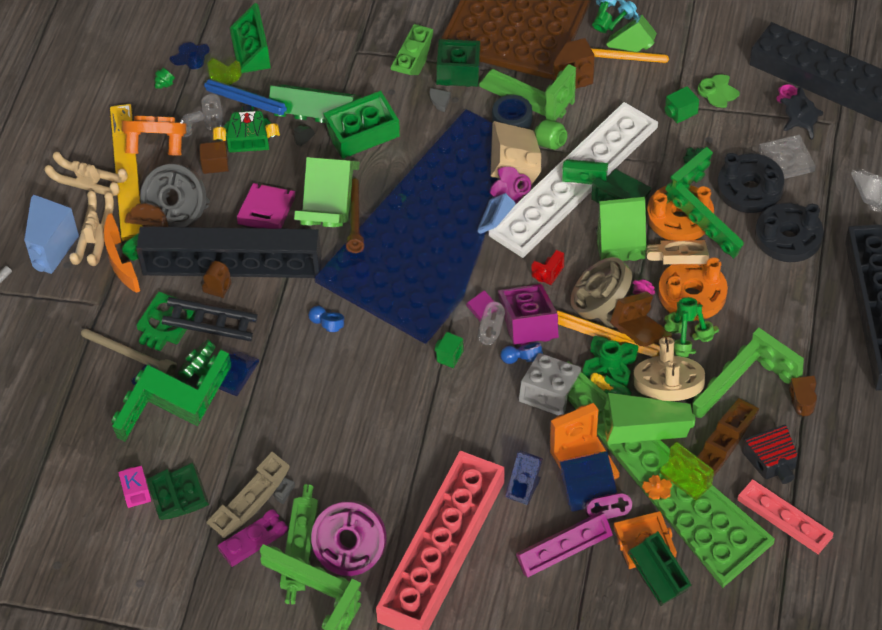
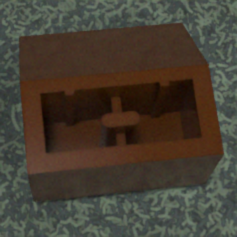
[553,38,595,89]

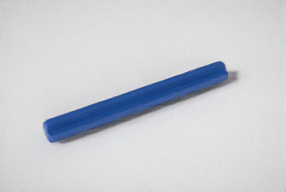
[204,79,287,115]

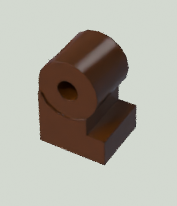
[202,261,231,298]
[789,376,817,416]

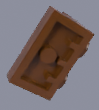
[610,292,672,347]

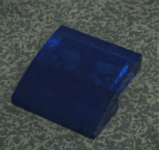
[560,451,617,511]

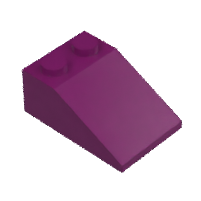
[498,284,559,345]

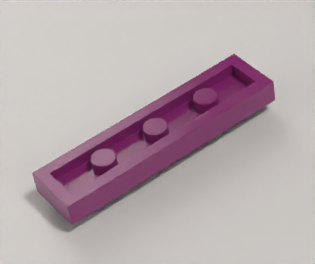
[516,512,613,577]

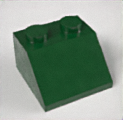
[436,39,480,87]

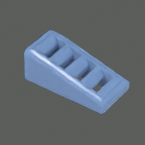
[478,193,515,234]

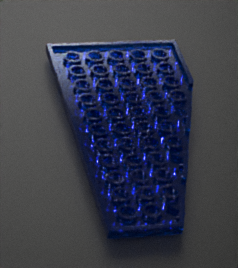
[315,109,500,344]

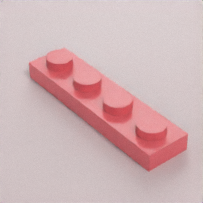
[738,479,834,555]

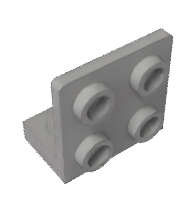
[519,353,581,415]

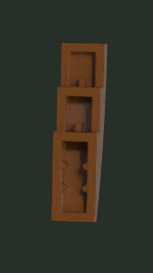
[692,398,759,479]

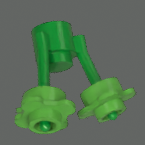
[664,297,719,358]

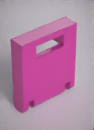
[237,183,295,229]

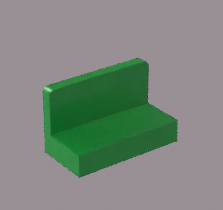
[562,159,608,184]

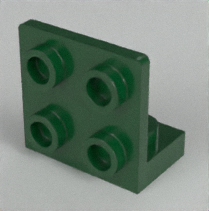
[591,169,651,203]

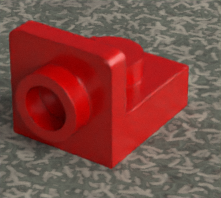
[531,250,564,285]

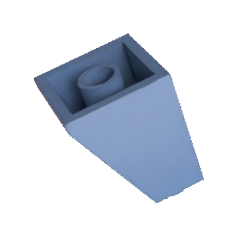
[24,195,79,274]

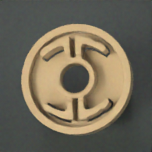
[634,337,705,401]

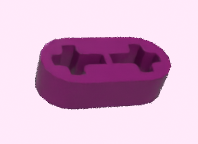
[585,493,632,519]

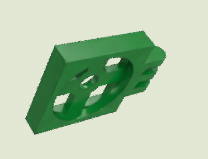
[137,292,196,351]

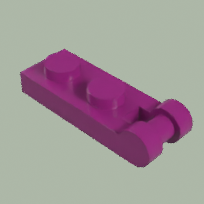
[218,509,288,567]

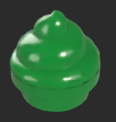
[154,67,175,89]

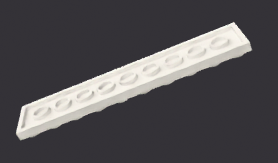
[489,102,658,258]

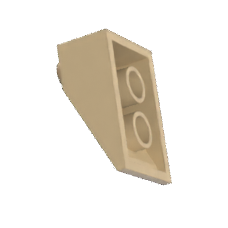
[491,121,541,186]

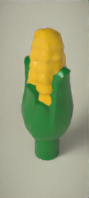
[590,373,632,396]

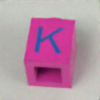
[118,466,151,508]

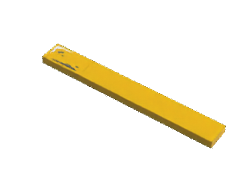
[110,104,143,241]

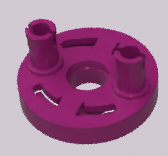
[311,500,387,576]

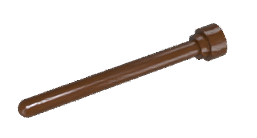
[346,178,364,253]

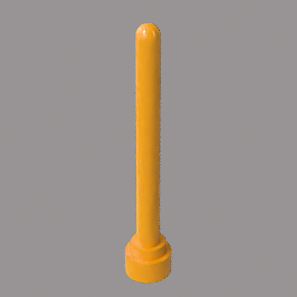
[591,48,669,63]

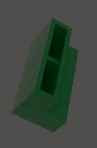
[628,532,692,606]

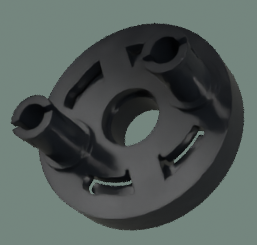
[718,153,784,213]
[755,203,824,262]

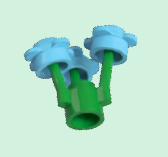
[592,0,638,33]

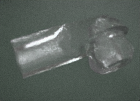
[180,111,203,137]

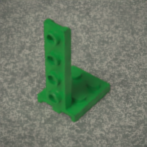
[665,147,744,259]

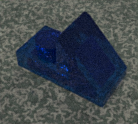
[219,352,259,396]
[505,451,543,505]

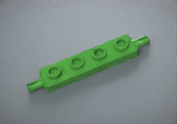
[280,484,319,605]

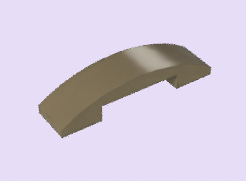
[206,452,290,538]

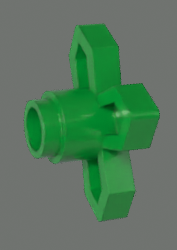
[582,336,639,386]

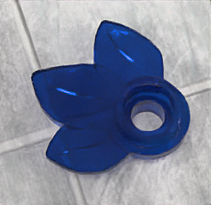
[169,42,210,69]

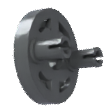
[140,164,210,228]

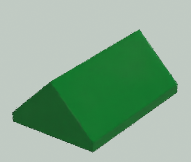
[230,3,271,73]

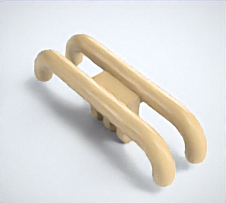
[45,152,128,196]
[69,191,114,266]

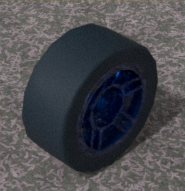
[492,95,532,129]

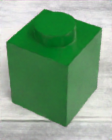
[665,86,700,124]

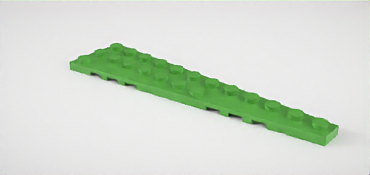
[567,361,775,588]

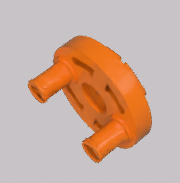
[122,116,187,155]
[647,185,714,241]
[658,258,728,321]

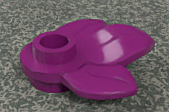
[490,166,531,205]

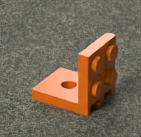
[550,403,619,496]

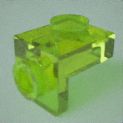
[207,58,242,86]

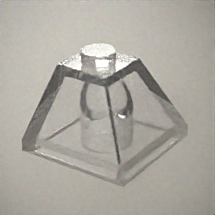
[851,169,882,212]

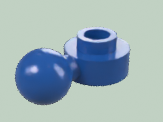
[308,306,344,332]
[500,343,543,364]

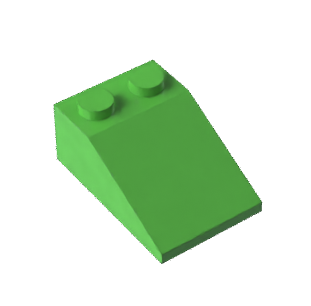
[597,197,646,261]

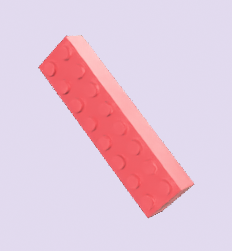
[376,451,504,630]

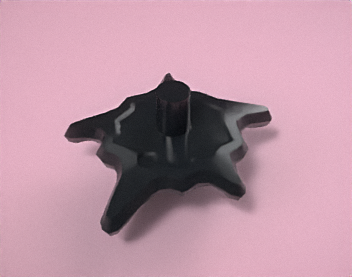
[780,87,823,140]

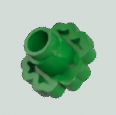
[177,339,216,380]

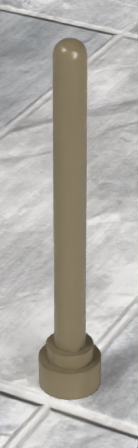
[81,329,177,377]

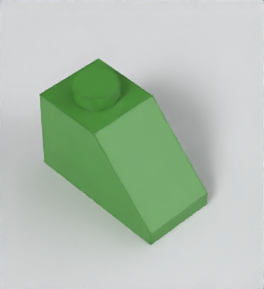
[606,14,657,52]

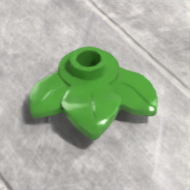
[697,75,740,108]

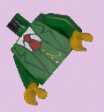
[213,105,280,153]

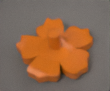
[642,475,672,500]

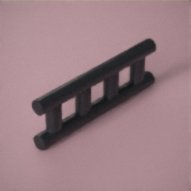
[162,297,258,342]

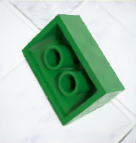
[323,91,400,159]

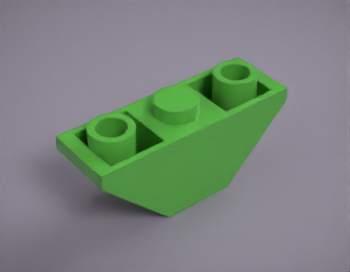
[391,24,433,75]

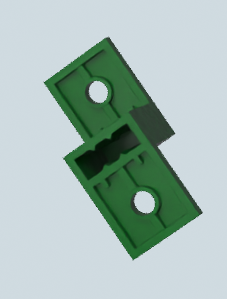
[112,350,231,442]

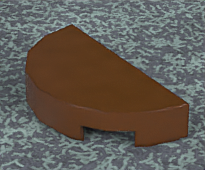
[125,203,168,227]

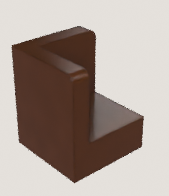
[200,141,229,174]

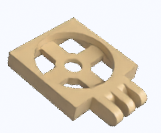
[646,240,709,264]

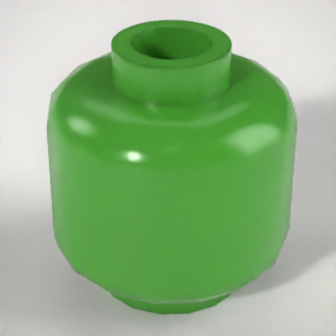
[534,120,567,150]

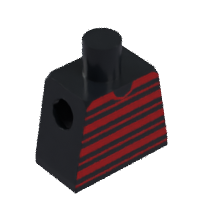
[742,424,798,484]

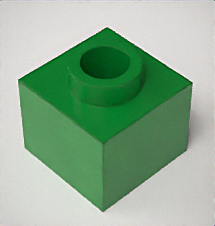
[435,332,464,369]

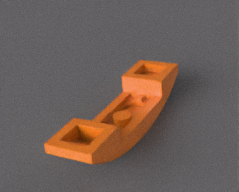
[104,213,140,293]

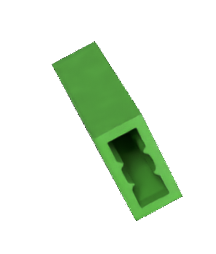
[602,393,695,444]

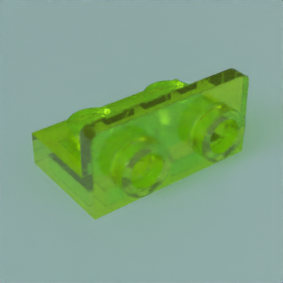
[660,442,714,500]

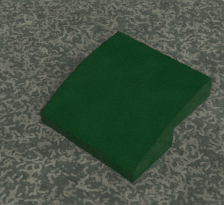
[146,462,209,520]

